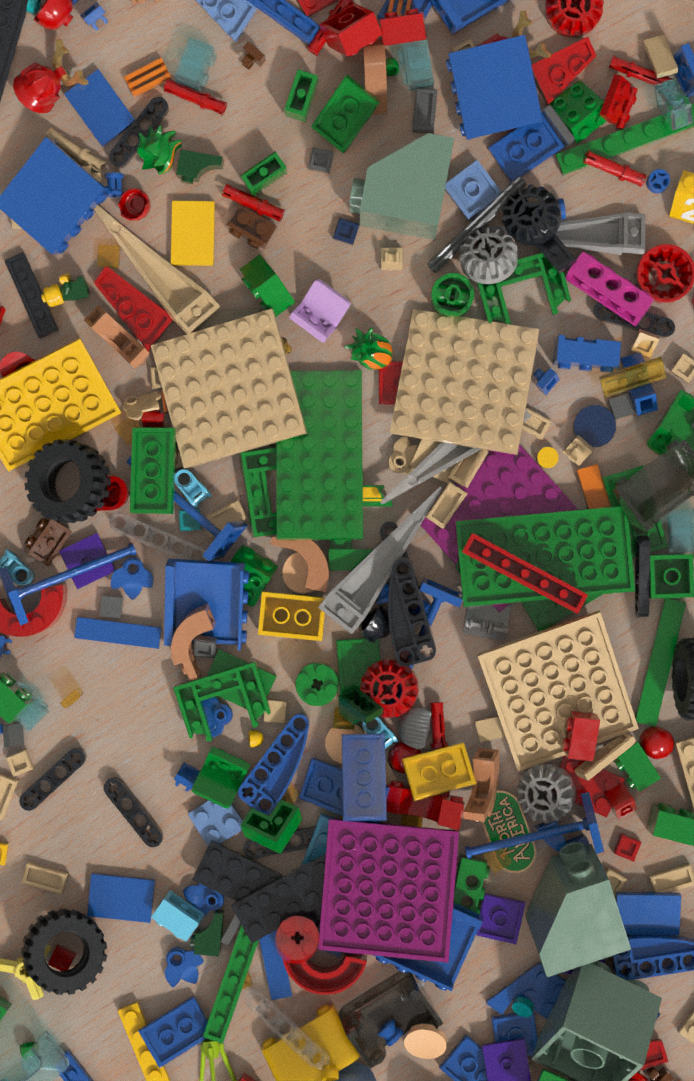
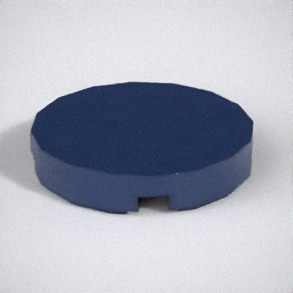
[573,405,616,447]

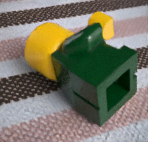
[41,273,91,307]

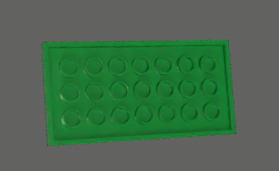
[277,370,363,540]
[455,506,635,607]

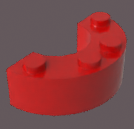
[0,584,67,637]
[386,780,465,830]
[283,939,367,995]

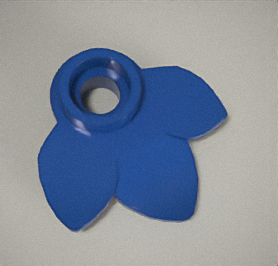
[110,557,153,600]
[203,697,233,738]
[183,883,224,916]
[164,947,204,987]

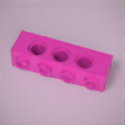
[565,252,654,327]

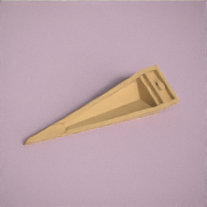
[94,205,220,335]

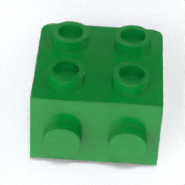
[548,81,606,144]
[231,544,278,607]
[191,746,251,809]

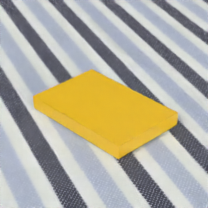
[171,201,215,266]
[402,742,476,801]

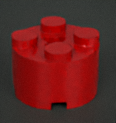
[275,916,319,964]

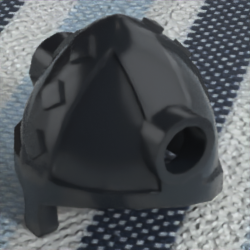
[359,605,390,642]

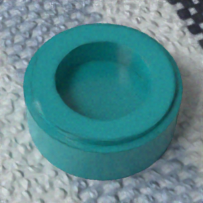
[27,0,42,15]
[512,997,535,1017]

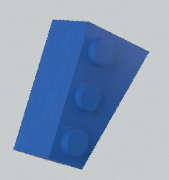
[553,335,621,373]

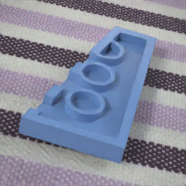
[195,0,258,43]

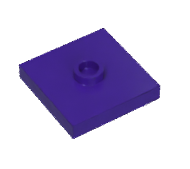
[59,533,116,589]
[476,893,526,945]
[482,1038,531,1081]

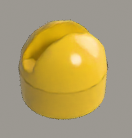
[248,730,264,747]
[321,1064,339,1081]

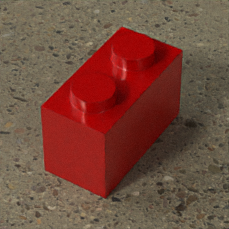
[380,8,427,46]
[562,711,601,761]

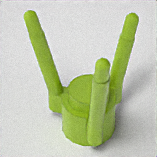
[199,1039,236,1081]

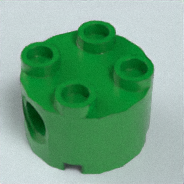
[431,273,474,318]

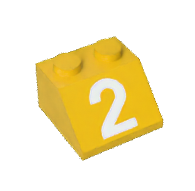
[669,170,694,224]

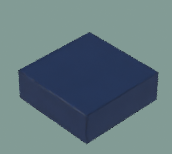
[333,218,360,246]

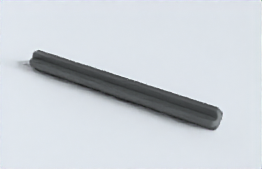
[427,176,526,273]

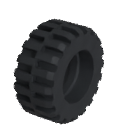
[24,439,111,523]
[672,638,694,721]
[21,908,107,995]

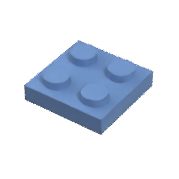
[445,160,501,221]
[188,800,243,846]

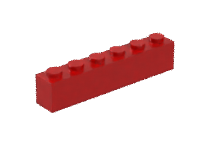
[461,533,588,614]

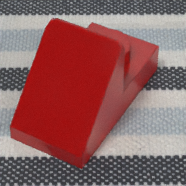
[605,784,637,820]

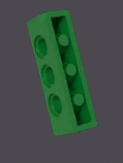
[453,854,490,941]

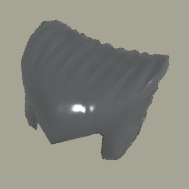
[397,707,432,749]

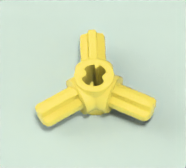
[0,944,51,1000]

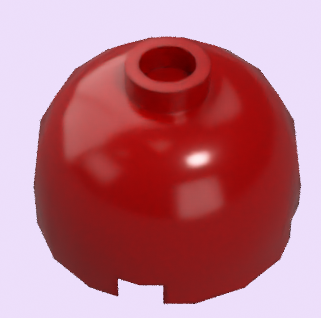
[33,0,74,30]

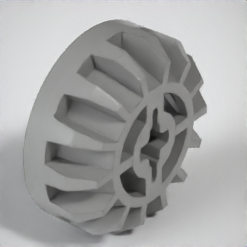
[459,228,518,284]
[516,763,576,823]

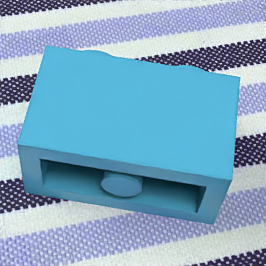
[151,890,204,942]

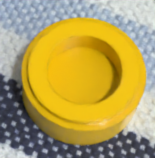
[537,447,559,468]

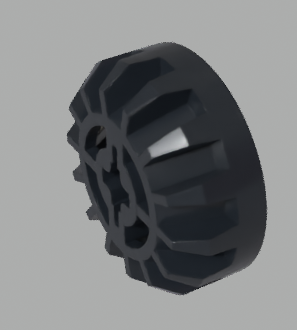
[502,185,562,246]

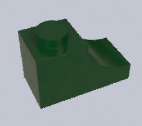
[176,149,224,184]
[338,685,383,725]
[190,909,224,957]

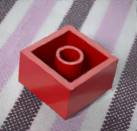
[319,3,383,57]

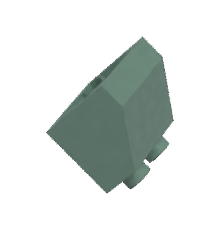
[349,133,454,240]
[525,842,631,977]
[532,961,662,1081]

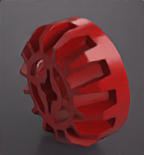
[545,0,604,38]
[635,244,694,304]
[360,659,419,718]

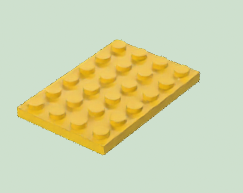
[0,338,121,472]

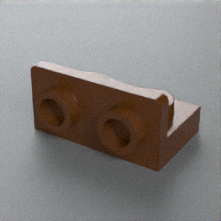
[226,205,277,249]
[24,517,72,567]

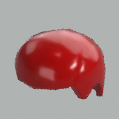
[118,188,151,221]
[639,726,675,760]
[388,742,422,774]

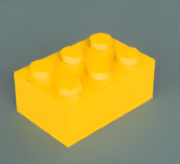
[258,591,326,641]

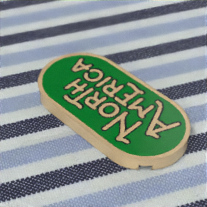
[481,790,536,873]

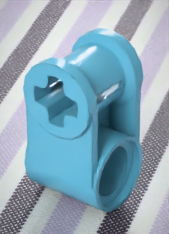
[174,469,212,509]
[0,548,35,585]
[362,716,399,749]

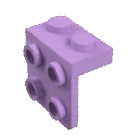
[289,279,351,343]

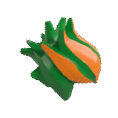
[137,125,183,175]
[345,327,393,370]

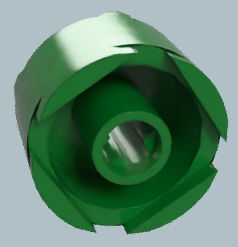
[296,662,339,706]

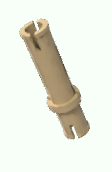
[44,127,105,173]

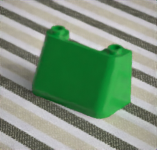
[647,390,694,477]

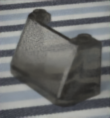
[613,440,694,535]
[339,971,443,1068]

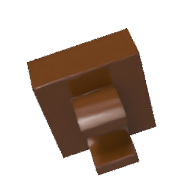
[241,42,266,70]
[646,1066,673,1081]

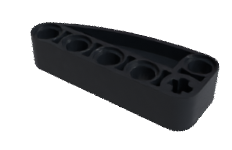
[388,556,436,666]

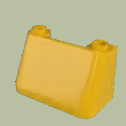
[260,1003,360,1081]

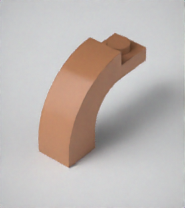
[363,39,388,115]
[84,305,149,368]
[270,536,329,592]
[171,604,216,682]
[463,748,500,822]

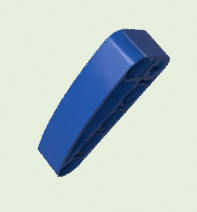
[238,713,310,815]
[611,935,694,980]

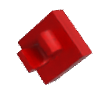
[142,409,165,428]

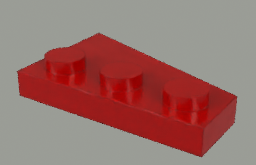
[532,36,597,105]

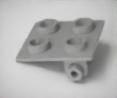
[463,603,512,641]

